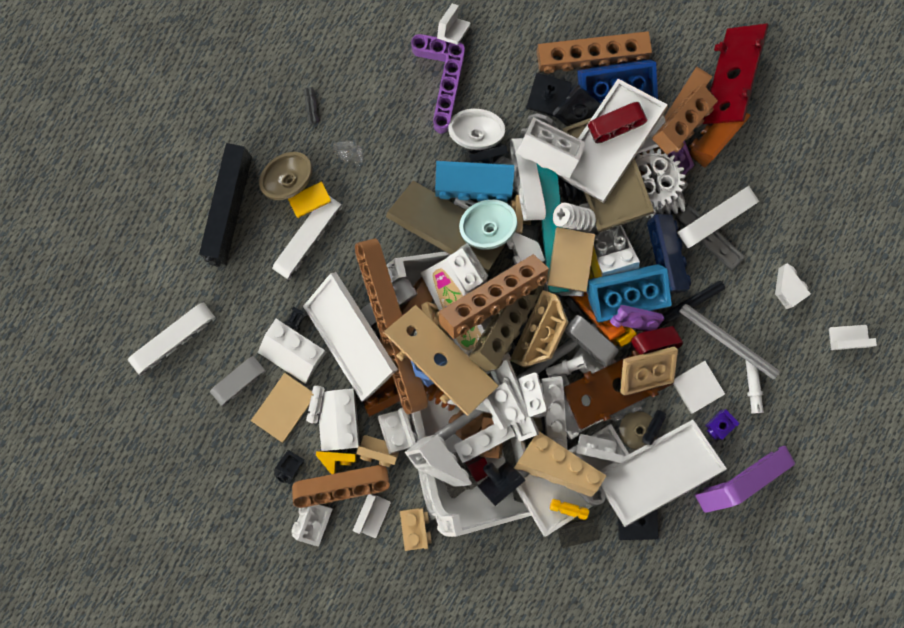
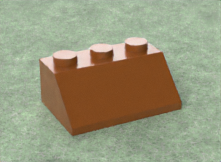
[689,108,751,168]

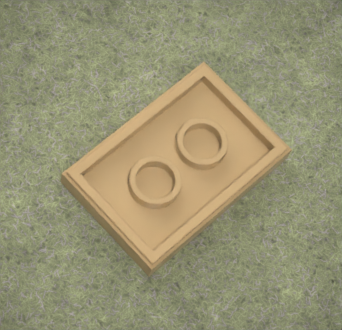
[547,227,595,292]
[620,347,678,395]
[251,373,314,443]

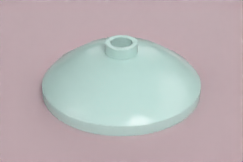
[459,200,517,250]

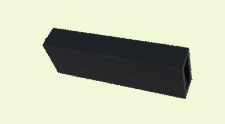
[199,143,252,267]

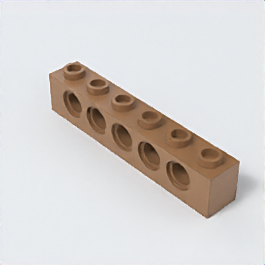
[537,31,652,74]
[439,254,549,339]

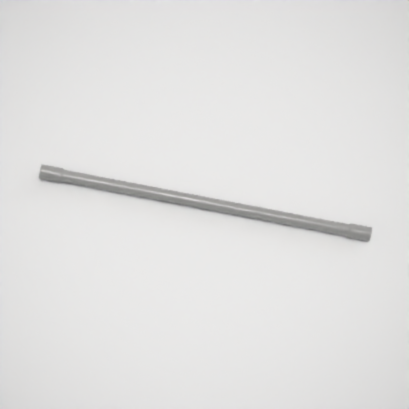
[434,324,599,441]

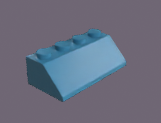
[435,161,514,202]
[587,264,672,323]

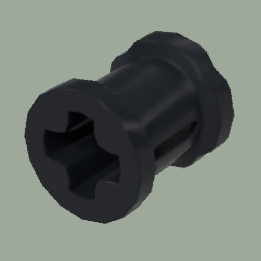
[284,307,308,331]

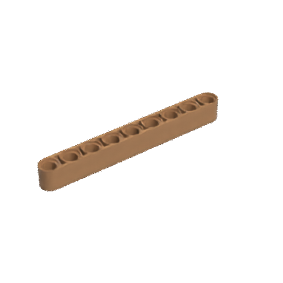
[355,238,428,414]

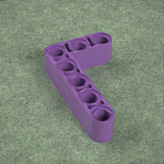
[411,34,465,134]
[694,446,795,513]

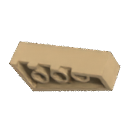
[514,431,606,497]

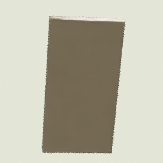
[562,118,654,233]
[386,180,507,273]

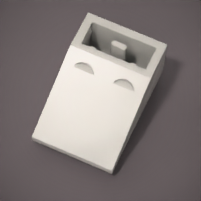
[587,225,640,277]
[405,434,472,487]

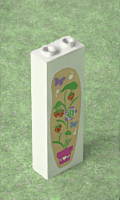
[421,258,511,374]

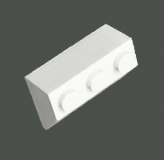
[517,117,585,178]
[258,319,327,384]
[318,389,360,451]

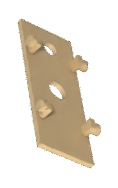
[383,305,499,416]

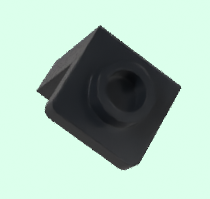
[274,450,305,484]

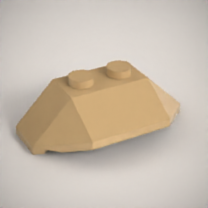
[510,290,568,367]

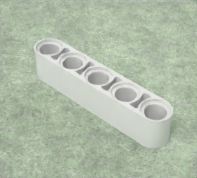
[510,138,546,221]
[677,186,759,248]
[272,196,343,280]
[128,302,216,376]

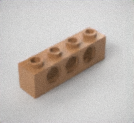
[652,84,718,154]

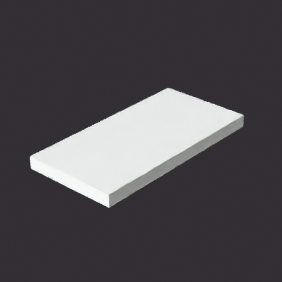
[558,79,668,203]
[303,272,398,401]
[599,420,727,527]
[516,424,629,537]

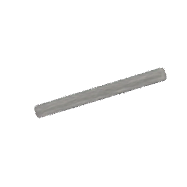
[680,304,780,379]

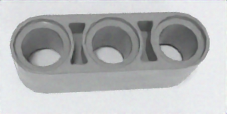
[565,315,619,367]
[210,356,266,407]

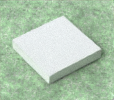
[673,361,725,414]

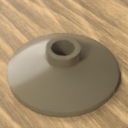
[619,411,657,450]

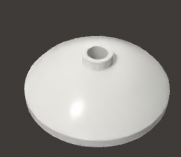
[448,109,505,150]

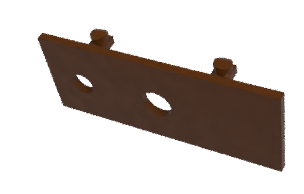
[564,350,673,430]

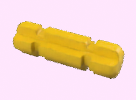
[550,499,589,520]

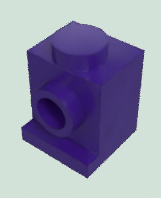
[705,409,740,440]

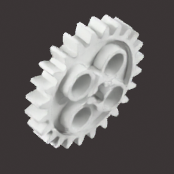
[635,149,685,210]

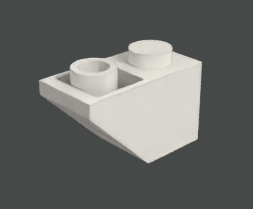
[507,232,545,265]
[775,263,811,309]

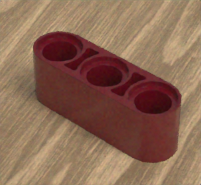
[588,102,648,143]
[631,326,684,355]

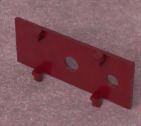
[703,23,769,124]

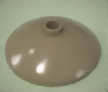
[259,152,313,200]

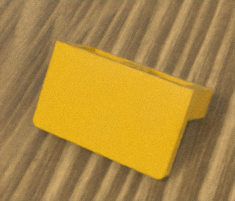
[288,181,331,218]

